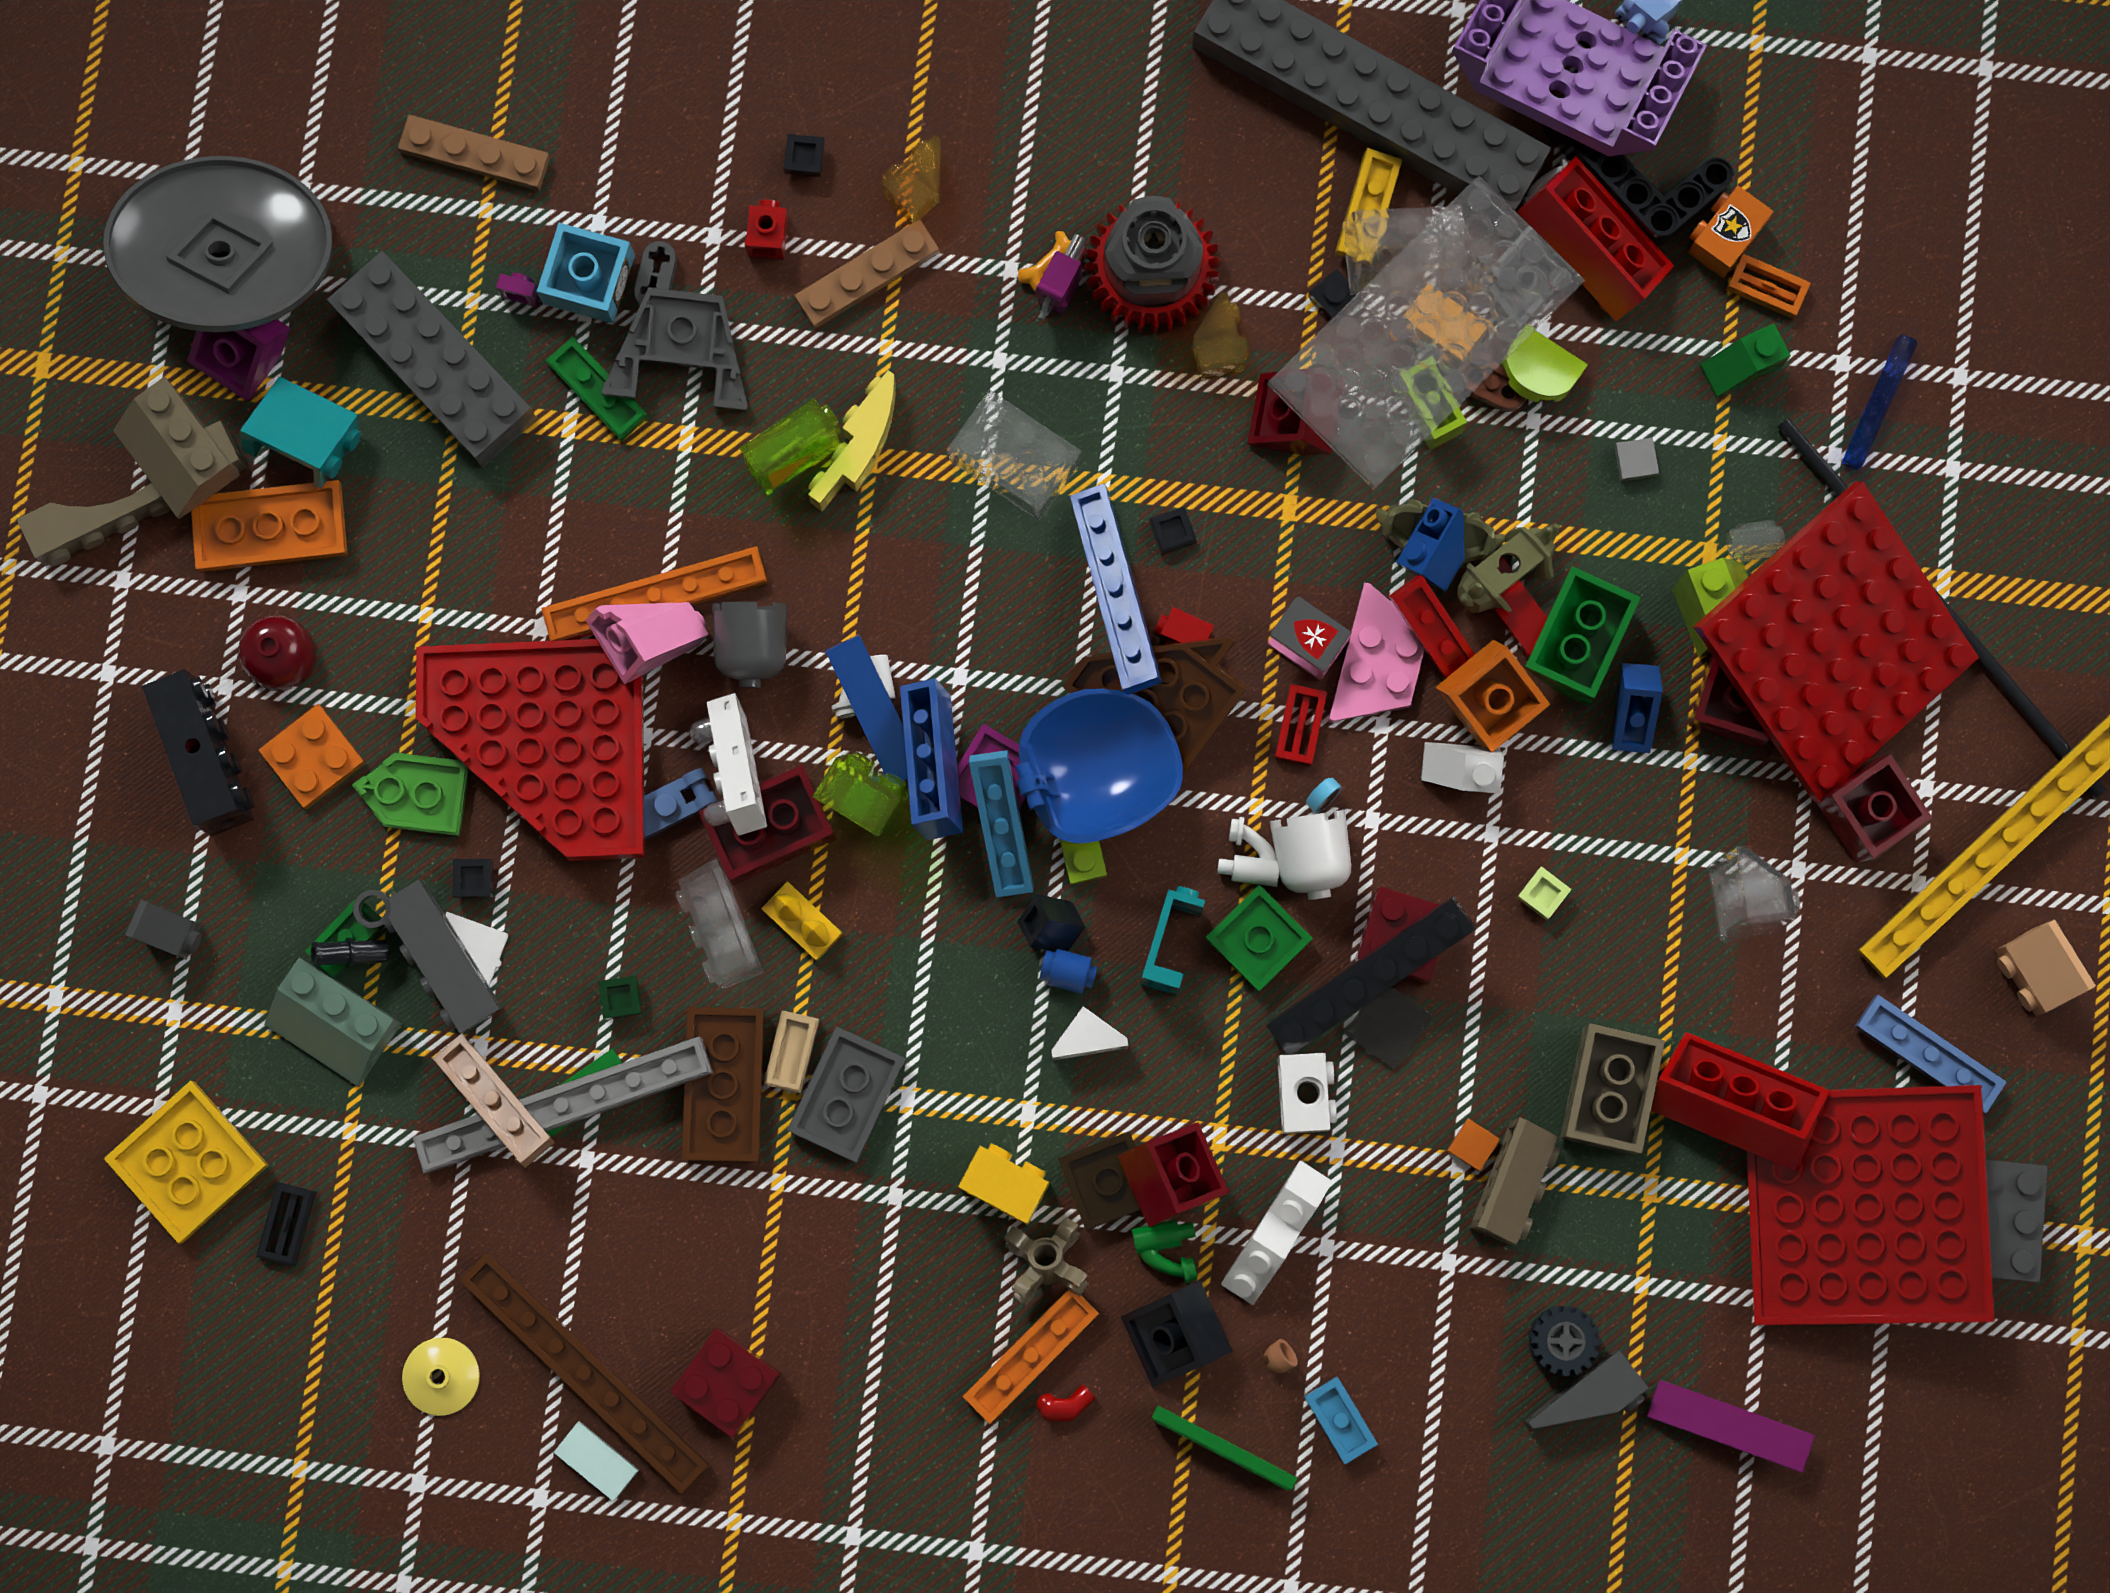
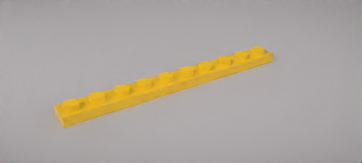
[1857,714,2110,979]

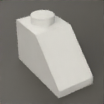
[1421,742,1504,793]

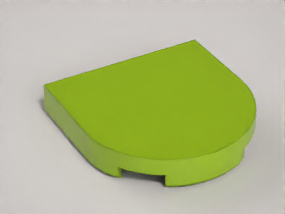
[1502,325,1588,402]

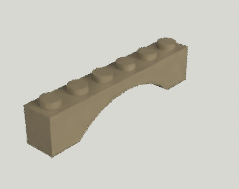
[17,421,247,566]

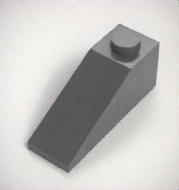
[1523,1350,1649,1429]

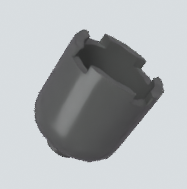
[712,602,788,688]

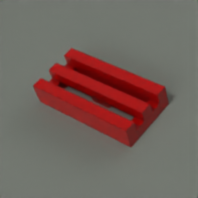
[1274,684,1327,766]

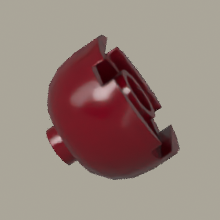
[238,615,317,691]

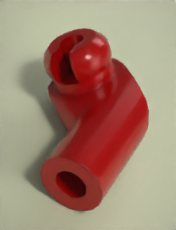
[1037,1384,1096,1422]

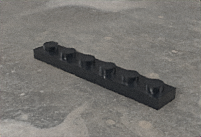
[1267,895,1476,1055]

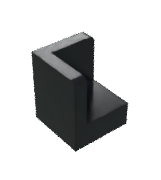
[1017,894,1085,952]

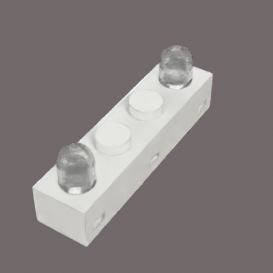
[689,693,767,836]

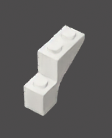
[1221,1160,1333,1305]

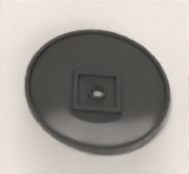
[103,156,332,332]

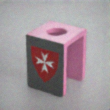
[1268,597,1352,681]

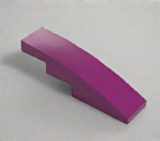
[1647,1380,1815,1473]

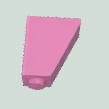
[586,602,709,685]

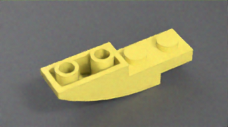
[808,370,896,512]

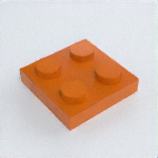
[259,704,366,810]

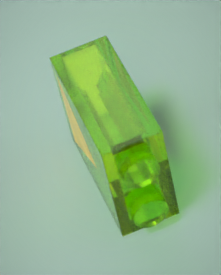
[739,398,841,496]

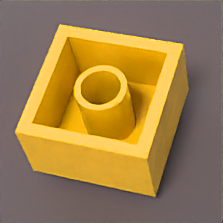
[958,1143,1049,1226]

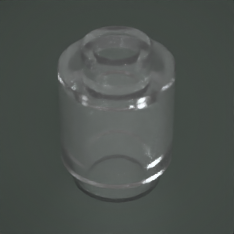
[1726,519,1785,562]

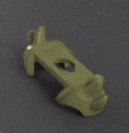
[1376,499,1505,568]
[1457,523,1560,613]

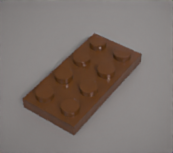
[682,1007,765,1162]

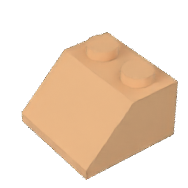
[1995,919,2096,1016]

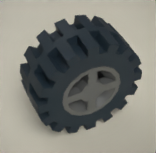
[1528,1306,1601,1376]

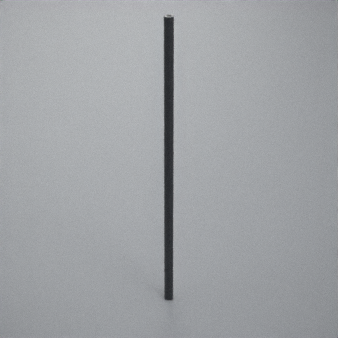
[1777,418,2107,799]

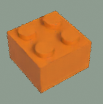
[1435,640,1550,752]

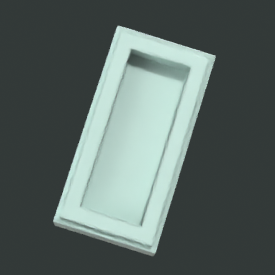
[554,1421,639,1501]

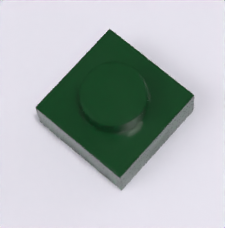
[598,975,643,1020]

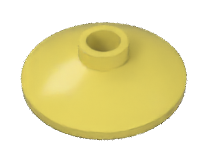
[402,1338,480,1416]

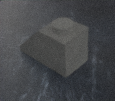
[125,900,202,960]

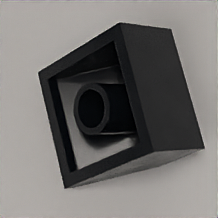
[1121,1281,1233,1388]

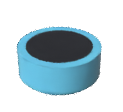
[1306,778,1342,814]

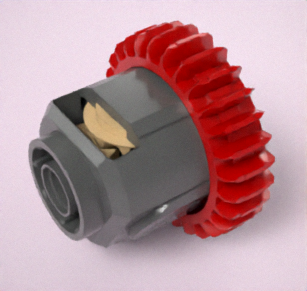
[1084,196,1221,334]

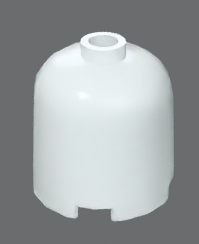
[1270,810,1351,900]

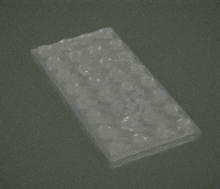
[1267,176,1585,490]

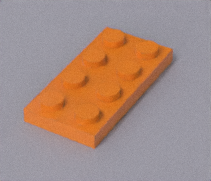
[191,480,348,572]

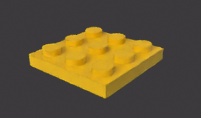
[104,1081,269,1244]

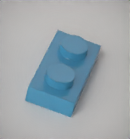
[1304,1376,1378,1464]

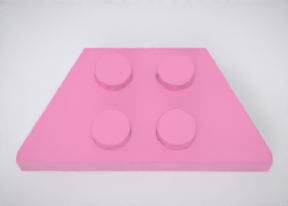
[1328,582,1424,723]

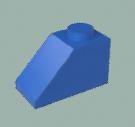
[1612,663,1663,753]

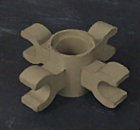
[1004,1217,1089,1305]

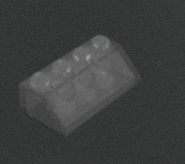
[1708,846,1800,941]

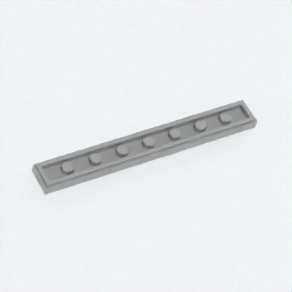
[413,1036,713,1174]

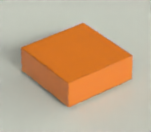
[1446,1118,1500,1172]

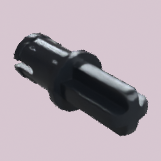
[310,937,390,968]

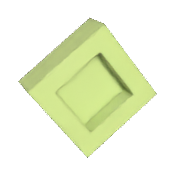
[1517,866,1572,921]

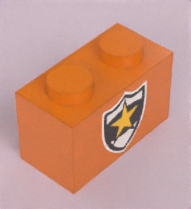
[1688,186,1774,279]

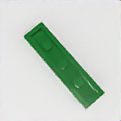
[1151,1405,1297,1491]

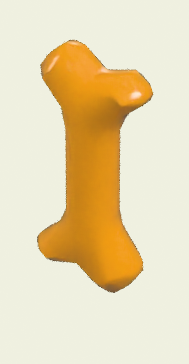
[1018,231,1078,292]

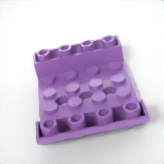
[1452,0,1707,156]

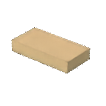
[764,1010,820,1094]

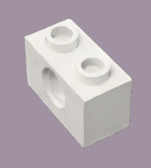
[1277,1053,1337,1134]

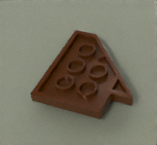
[1062,636,1249,776]

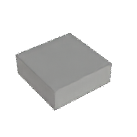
[1614,438,1659,482]

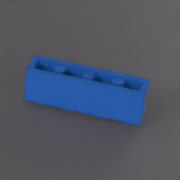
[900,678,963,840]

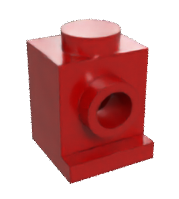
[745,199,789,260]
[1153,607,1214,645]

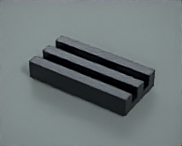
[256,1182,317,1266]

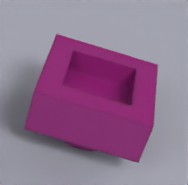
[496,273,540,308]

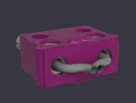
[1035,234,1087,321]

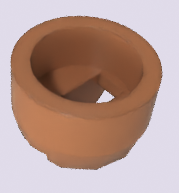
[1263,1339,1298,1374]

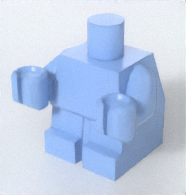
[1615,0,1683,45]

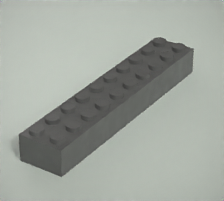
[1192,0,1551,223]

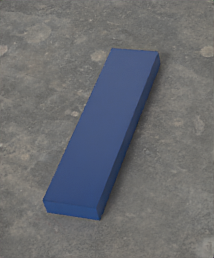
[825,634,908,786]

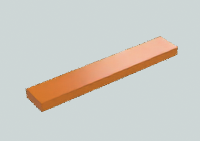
[541,546,768,641]

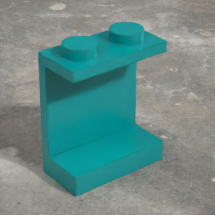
[240,376,361,489]
[1141,886,1205,996]

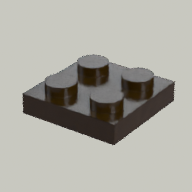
[1058,1131,1141,1231]

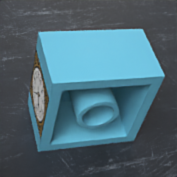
[537,223,635,324]

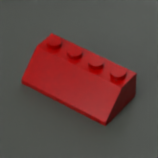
[1517,156,1674,322]
[1651,1032,1830,1171]

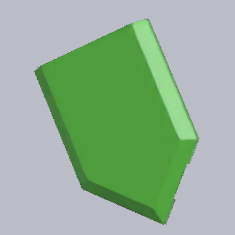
[352,753,470,836]

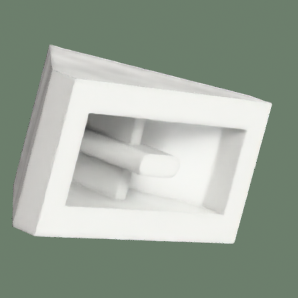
[1051,1007,1128,1061]

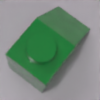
[1700,323,1791,398]

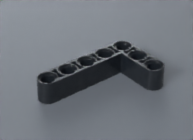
[1542,96,1734,247]

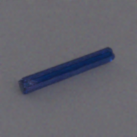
[1842,334,1917,471]

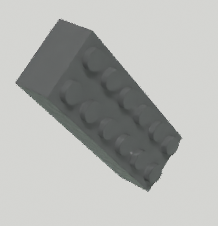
[327,251,537,468]

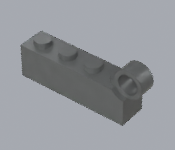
[353,879,503,1034]

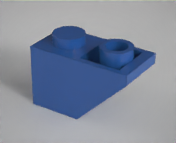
[1396,497,1465,591]

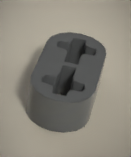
[634,241,677,306]

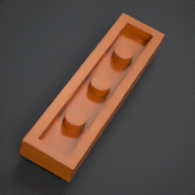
[962,1289,1099,1424]

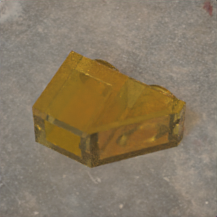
[881,135,942,224]
[1192,292,1250,382]

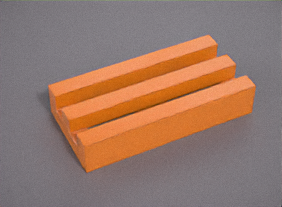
[1726,254,1811,319]

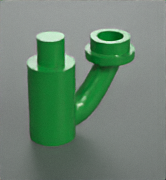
[1131,1219,1198,1285]

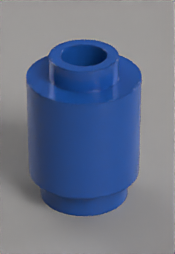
[1039,949,1097,994]

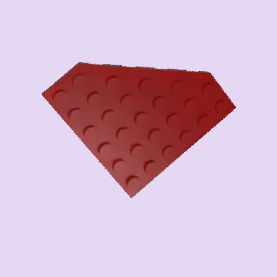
[416,639,645,861]

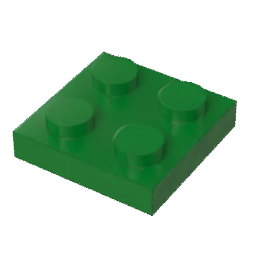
[1205,885,1313,993]

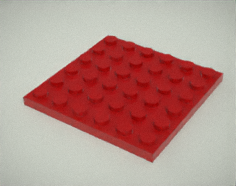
[1693,481,1979,803]
[1747,1085,1995,1325]

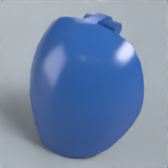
[1015,689,1183,843]

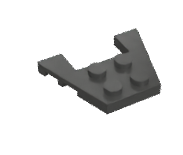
[602,287,747,412]

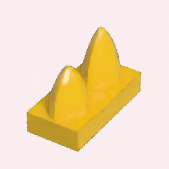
[761,881,843,961]

